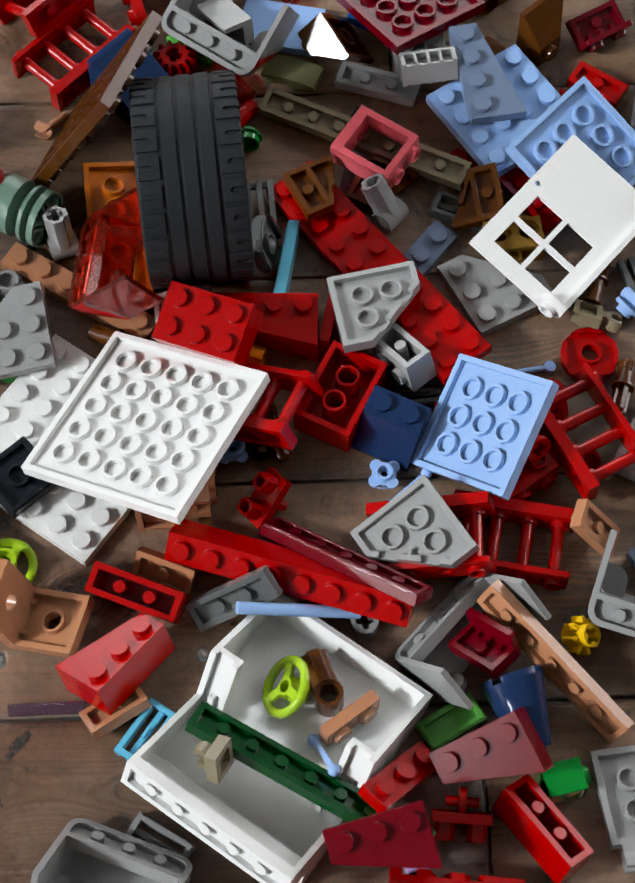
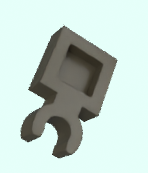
[570,298,623,333]

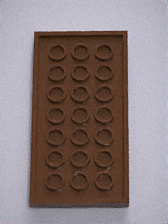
[31,10,163,188]

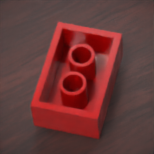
[152,280,264,366]
[293,340,388,452]

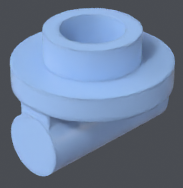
[616,286,635,319]

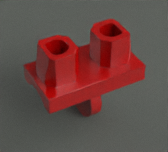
[236,466,292,529]
[431,787,493,843]

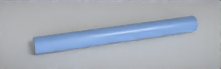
[235,601,362,619]

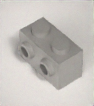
[374,322,437,392]

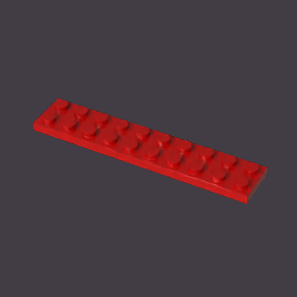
[266,160,492,385]

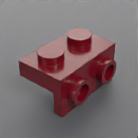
[565,0,633,53]
[448,607,522,679]

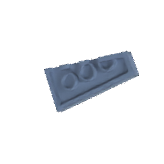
[448,23,527,126]

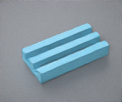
[114,697,175,761]

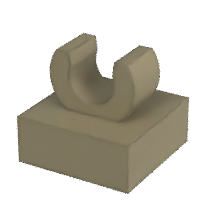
[194,734,234,784]

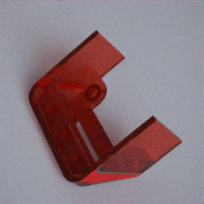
[68,187,162,320]

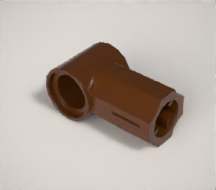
[300,648,344,717]

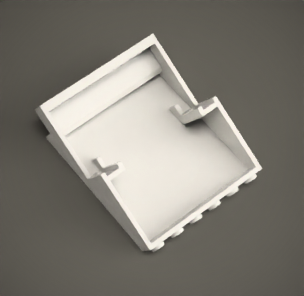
[120,593,433,883]

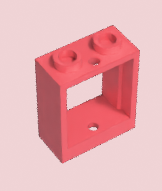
[330,105,421,189]

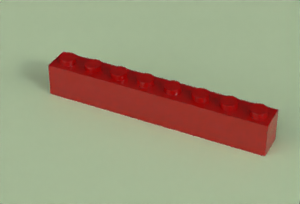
[164,519,415,628]

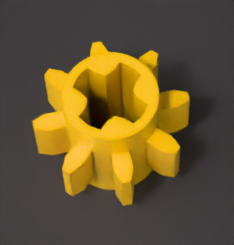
[561,615,601,655]

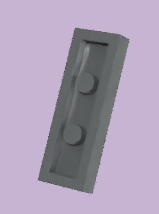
[185,565,283,632]

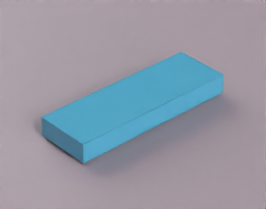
[273,220,300,293]

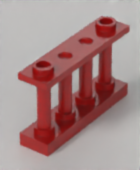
[0,0,83,38]
[11,0,135,111]
[539,362,635,501]
[233,363,324,450]
[454,489,574,591]
[366,491,496,580]

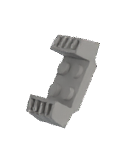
[390,32,458,87]

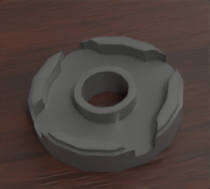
[251,214,282,273]

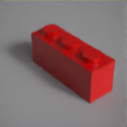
[84,560,190,624]
[492,774,594,883]

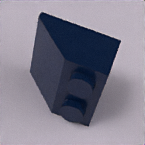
[352,385,432,472]

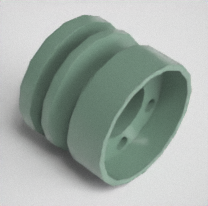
[0,173,63,248]

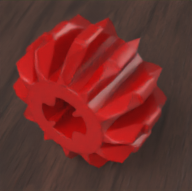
[152,40,198,77]

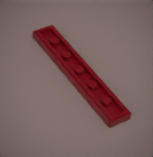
[259,517,434,607]

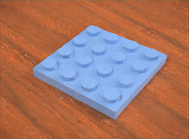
[426,44,561,177]
[504,76,635,186]
[411,353,559,501]

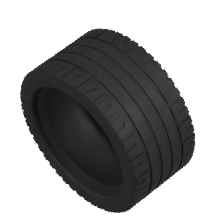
[129,70,255,289]

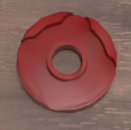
[560,327,620,381]

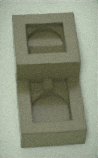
[261,55,325,92]

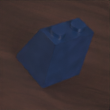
[87,28,168,126]

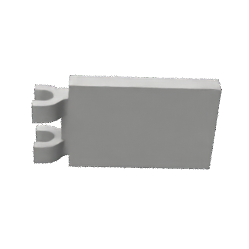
[589,745,635,874]

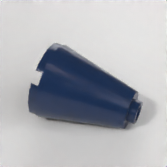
[480,664,552,750]

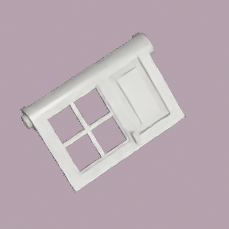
[469,134,635,318]

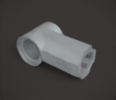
[361,173,409,234]
[42,205,81,262]

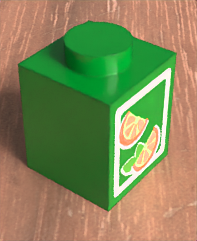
[537,756,591,804]

